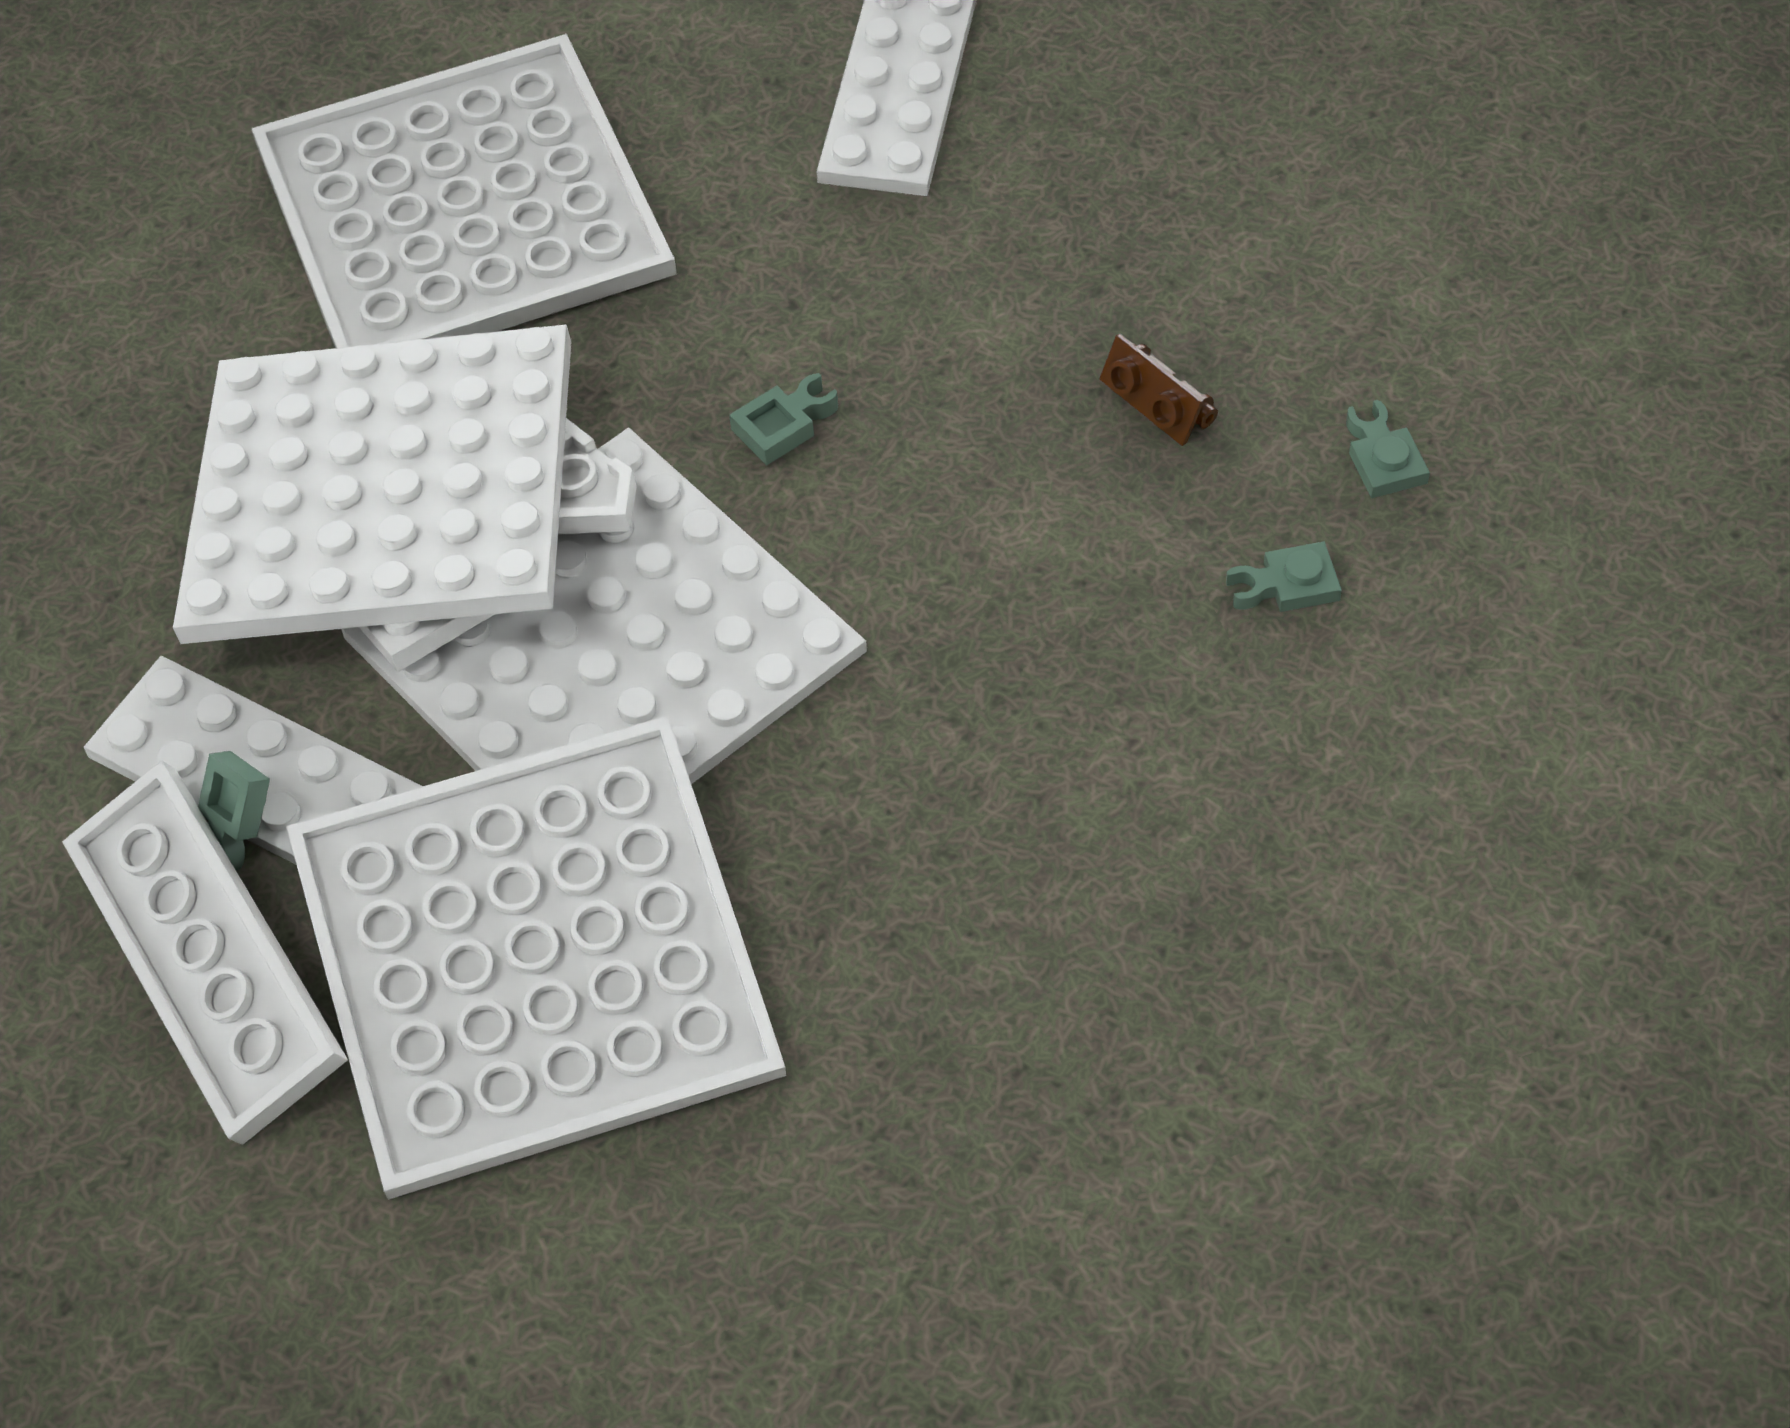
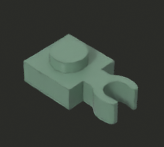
[729,373,838,466]
[1346,400,1430,498]
[1226,541,1342,612]
[198,751,270,871]

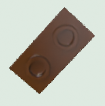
[1099,334,1218,446]

